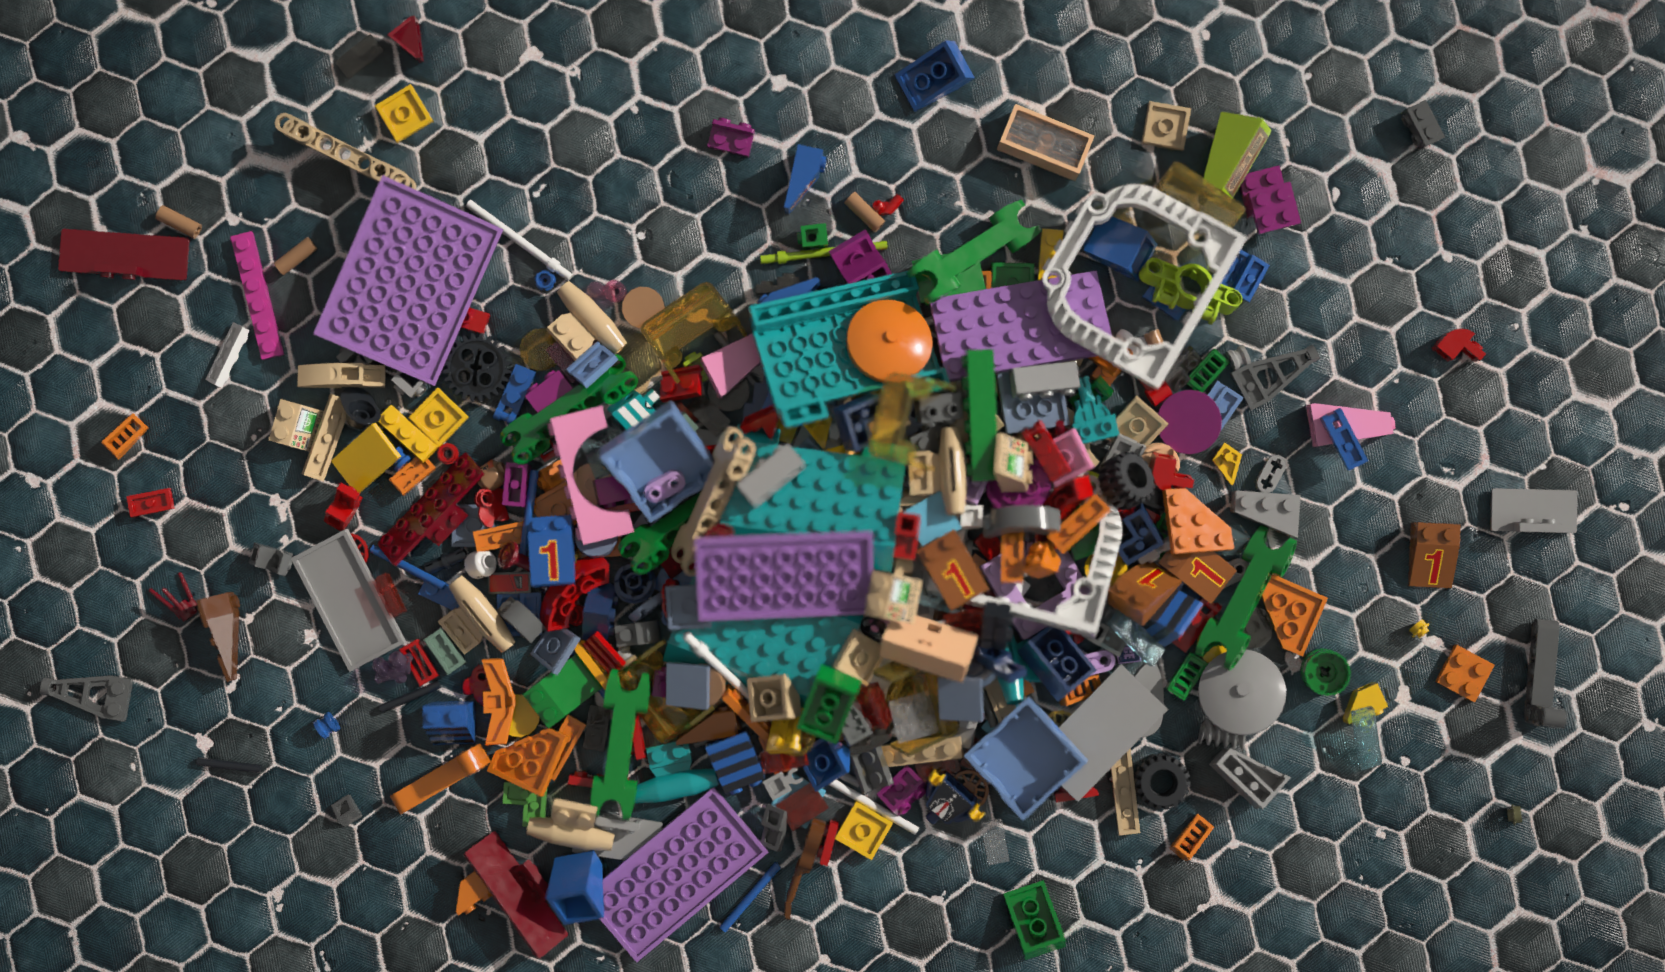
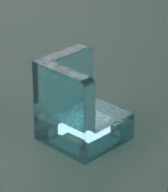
[1221,525,1251,555]

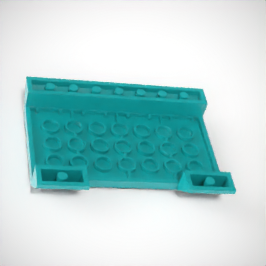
[749,270,951,428]
[721,424,908,572]
[663,575,864,708]

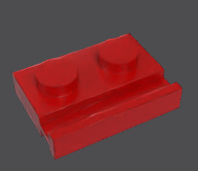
[660,364,703,403]

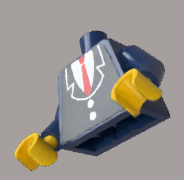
[925,769,985,824]

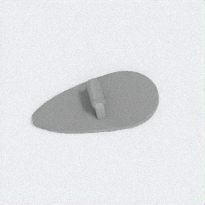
[1134,661,1164,737]

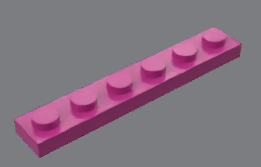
[230,231,284,360]

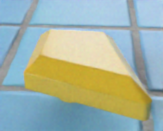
[803,415,833,449]
[1212,442,1242,485]

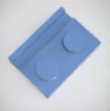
[566,341,618,388]
[1208,381,1243,430]

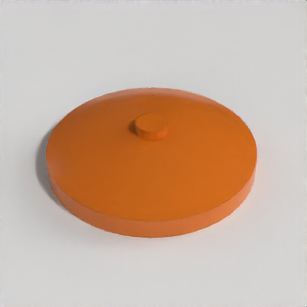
[846,300,932,384]

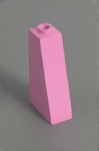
[700,334,761,399]
[1306,403,1395,447]

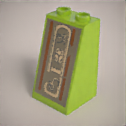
[1202,112,1271,202]

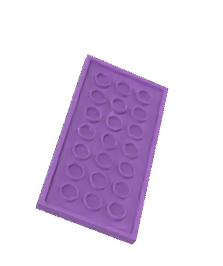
[930,271,1112,381]
[695,531,873,621]
[600,787,768,962]

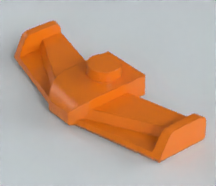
[482,658,516,745]

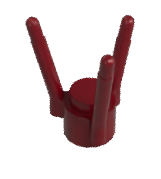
[149,572,198,622]

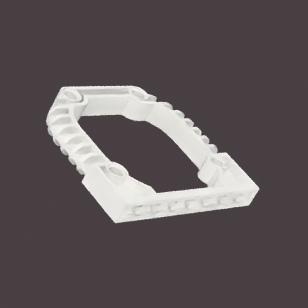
[1043,184,1247,390]
[926,472,1122,638]

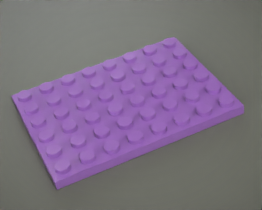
[314,175,503,386]

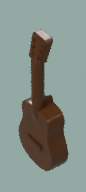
[784,817,826,920]

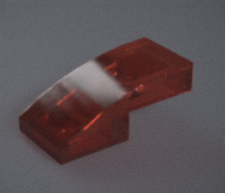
[760,744,809,774]

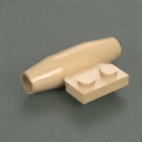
[546,281,627,361]
[908,427,967,516]
[438,576,515,655]
[526,799,615,851]

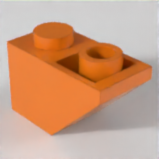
[1022,540,1061,579]
[456,871,492,916]

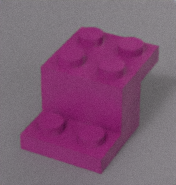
[1240,165,1301,235]
[829,230,892,284]

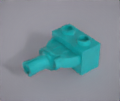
[1070,376,1120,444]

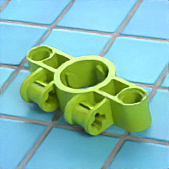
[1139,258,1242,325]

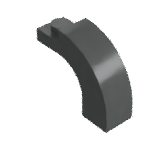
[983,505,1060,539]

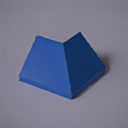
[797,738,850,792]

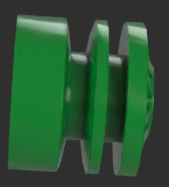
[1300,648,1351,696]

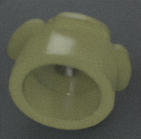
[1507,804,1522,826]

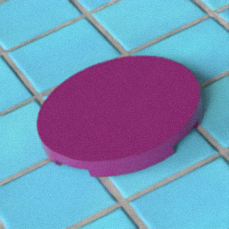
[1158,390,1222,454]
[986,458,1051,509]

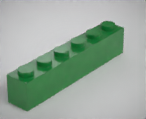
[961,349,997,481]

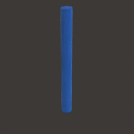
[519,470,539,556]
[370,545,446,590]
[720,862,781,932]

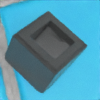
[331,794,362,827]

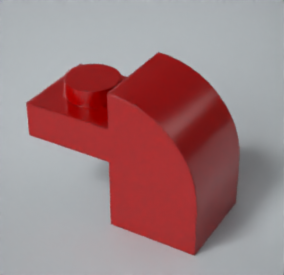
[1431,329,1486,362]
[1149,452,1194,491]
[324,483,363,531]
[893,512,921,560]

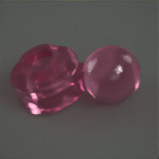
[587,280,626,302]

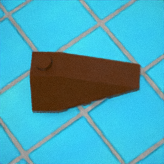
[196,592,240,682]

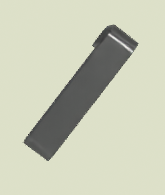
[1524,619,1567,729]

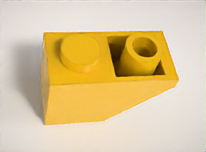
[1342,682,1388,726]

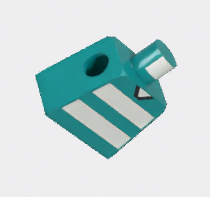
[606,388,660,430]

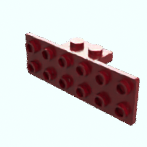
[58,229,190,281]
[377,452,484,566]
[464,831,568,959]

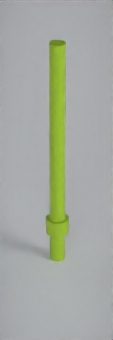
[760,241,888,264]

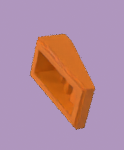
[101,413,149,460]
[1059,674,1101,706]
[1169,813,1214,861]

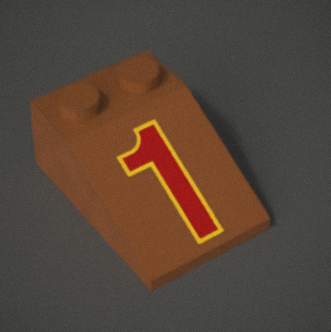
[1408,522,1461,588]
[917,529,989,612]
[1158,549,1237,604]
[1108,562,1182,627]

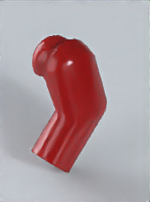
[872,194,904,215]

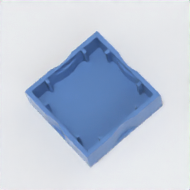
[600,401,715,523]
[964,696,1088,821]

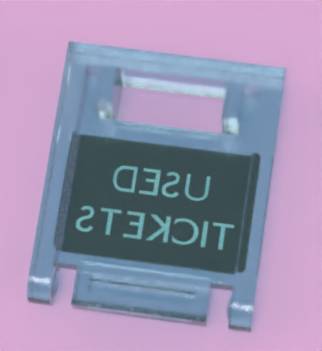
[581,417,622,479]

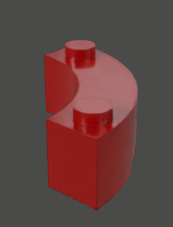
[1035,475,1094,549]
[540,556,609,631]

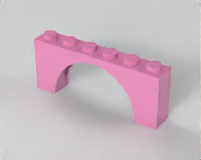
[548,405,634,545]

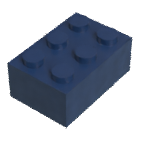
[1018,626,1097,701]

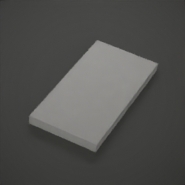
[291,529,406,672]
[1059,664,1168,802]

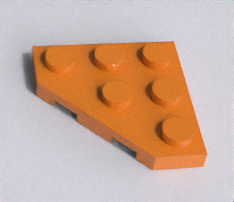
[1162,488,1234,555]
[1261,574,1328,657]
[487,728,569,797]

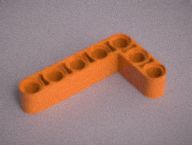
[390,744,491,815]

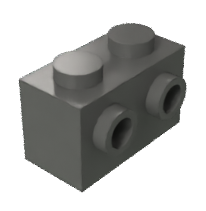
[914,390,963,426]

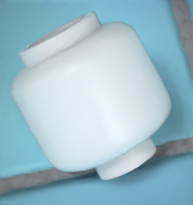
[465,550,497,579]

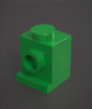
[797,223,828,249]

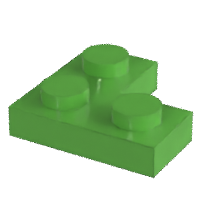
[502,781,548,827]

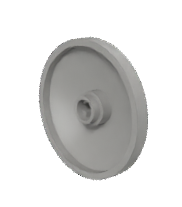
[1198,650,1286,736]

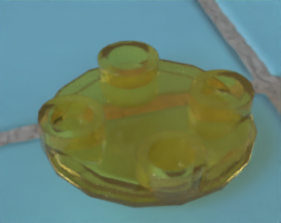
[520,328,562,371]

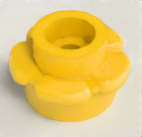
[1409,619,1429,639]

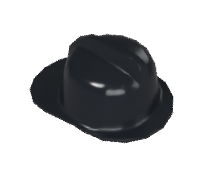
[340,387,381,433]

